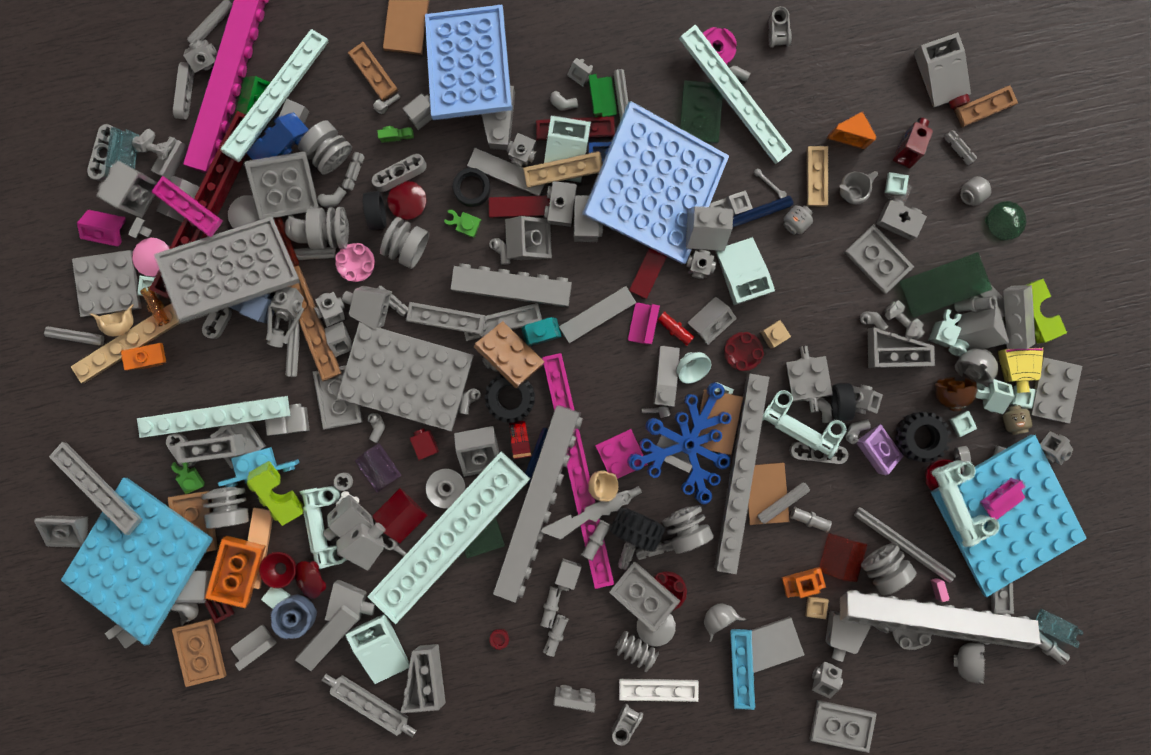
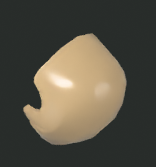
[588,471,618,502]

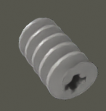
[614,631,659,672]

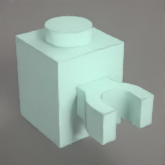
[928,309,962,348]
[976,379,1014,414]

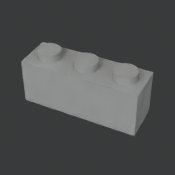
[1003,285,1035,349]
[175,434,245,463]

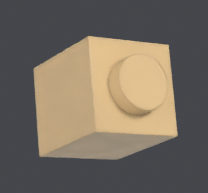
[760,320,791,349]

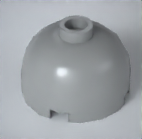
[955,348,998,386]
[954,642,984,684]

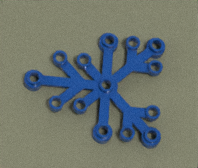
[627,383,731,504]

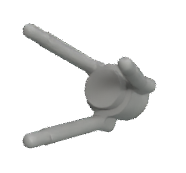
[266,306,304,347]

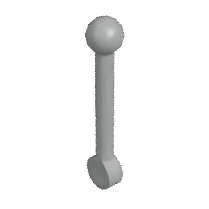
[754,169,787,199]

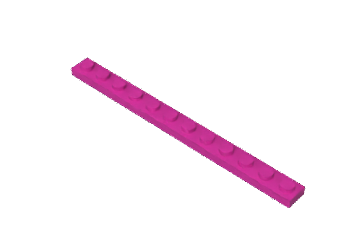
[542,353,614,589]

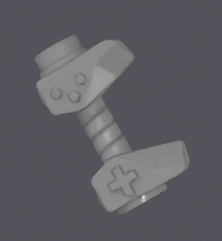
[132,129,176,160]
[884,300,925,340]

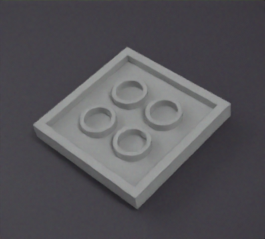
[245,151,319,220]
[72,250,142,317]

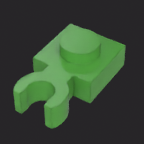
[377,126,414,143]
[444,210,481,238]
[171,462,204,494]

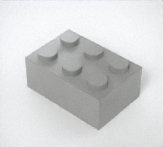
[96,160,158,218]

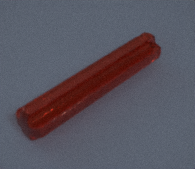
[273,217,299,267]

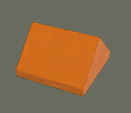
[827,112,876,149]

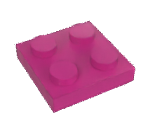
[595,429,648,479]

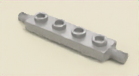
[321,674,417,737]

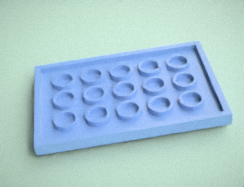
[425,5,512,120]

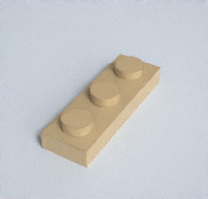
[807,146,828,206]

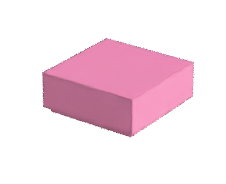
[931,578,949,602]

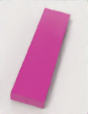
[151,176,223,237]

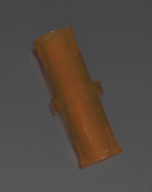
[140,286,170,327]

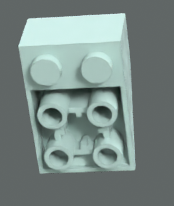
[544,116,591,182]
[716,237,775,305]
[346,614,410,684]

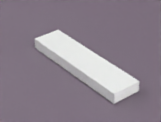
[619,679,699,702]

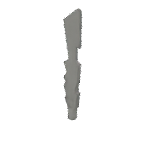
[541,486,642,539]

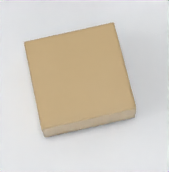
[805,596,829,619]

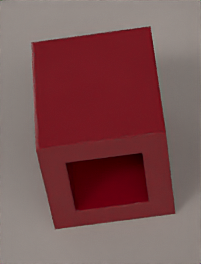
[410,428,440,460]

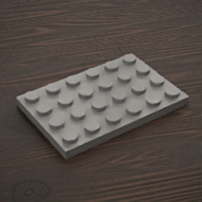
[154,216,300,323]
[337,322,474,431]

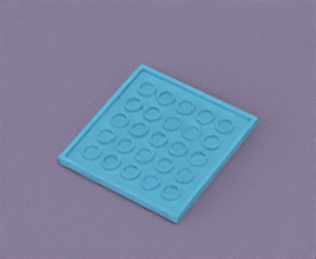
[931,434,1087,597]
[61,477,213,645]

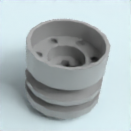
[298,120,352,174]
[305,207,349,250]
[380,217,429,269]
[201,487,249,529]
[662,505,714,554]
[861,543,917,595]

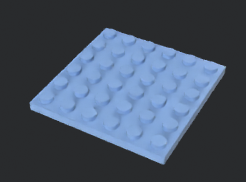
[583,102,729,264]

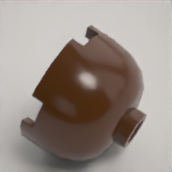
[935,377,977,411]

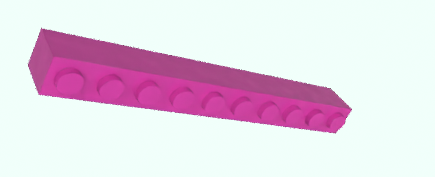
[183,0,269,173]

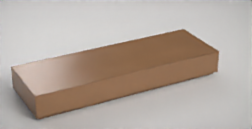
[348,42,398,102]
[955,85,1018,128]

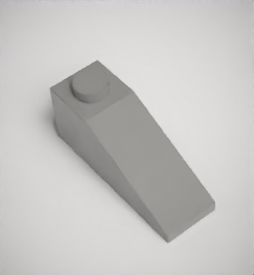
[653,346,680,406]

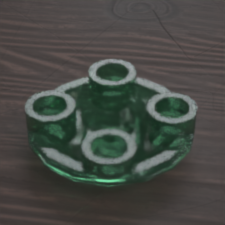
[985,201,1026,241]

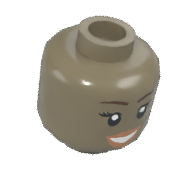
[1003,405,1033,435]

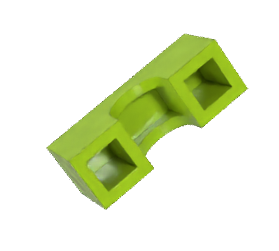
[1026,279,1067,344]
[247,461,303,526]

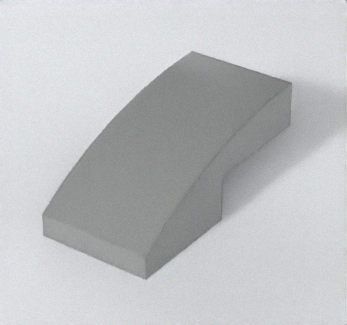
[709,191,753,216]

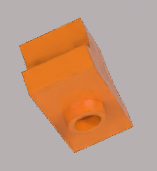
[121,343,167,370]
[781,567,826,598]

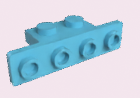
[218,447,299,487]

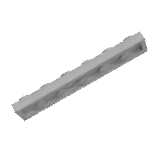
[49,442,143,535]

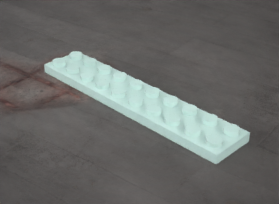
[367,452,530,624]

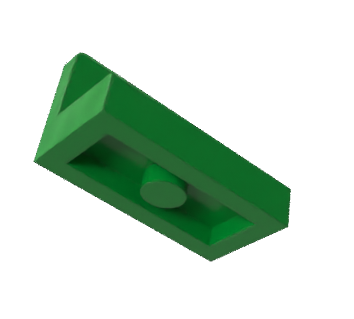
[589,74,617,117]
[235,76,271,115]

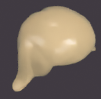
[90,304,134,336]

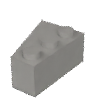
[482,86,515,150]
[867,327,935,368]
[401,644,446,713]

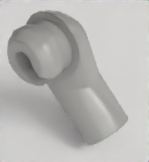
[459,388,481,414]
[813,397,832,423]

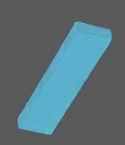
[730,629,755,710]

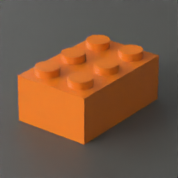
[205,536,266,608]

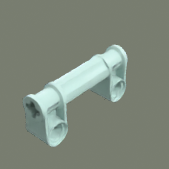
[762,390,846,459]
[931,460,999,547]
[299,486,347,569]

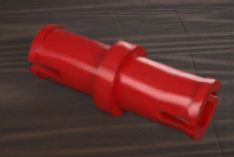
[657,312,695,346]

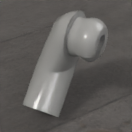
[729,66,751,82]
[550,91,578,111]
[317,187,347,207]
[489,238,510,265]
[860,311,888,331]
[368,413,385,443]
[845,419,871,444]

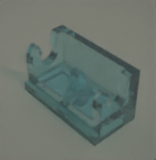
[106,127,139,169]
[1036,609,1083,648]

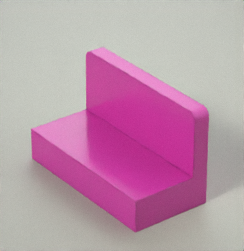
[77,210,126,246]
[628,303,660,345]
[980,478,1025,520]

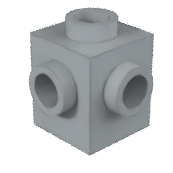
[183,39,217,73]
[507,133,537,167]
[686,249,716,279]
[270,287,304,319]
[314,292,345,327]
[852,384,883,414]
[1040,431,1073,465]
[812,661,843,699]

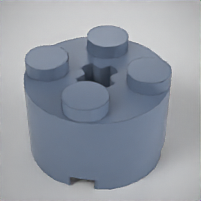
[271,594,317,639]

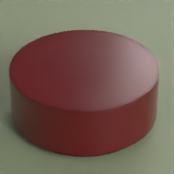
[949,94,970,109]
[489,629,509,650]

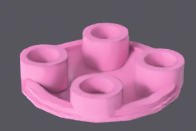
[132,238,170,277]
[335,243,375,282]

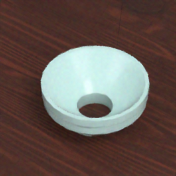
[677,352,712,384]

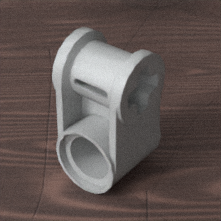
[768,6,792,48]
[611,703,643,746]

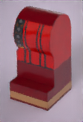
[509,421,532,459]

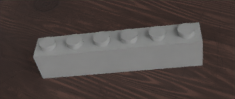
[451,263,572,308]

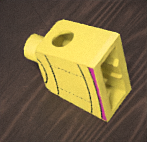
[998,348,1043,393]

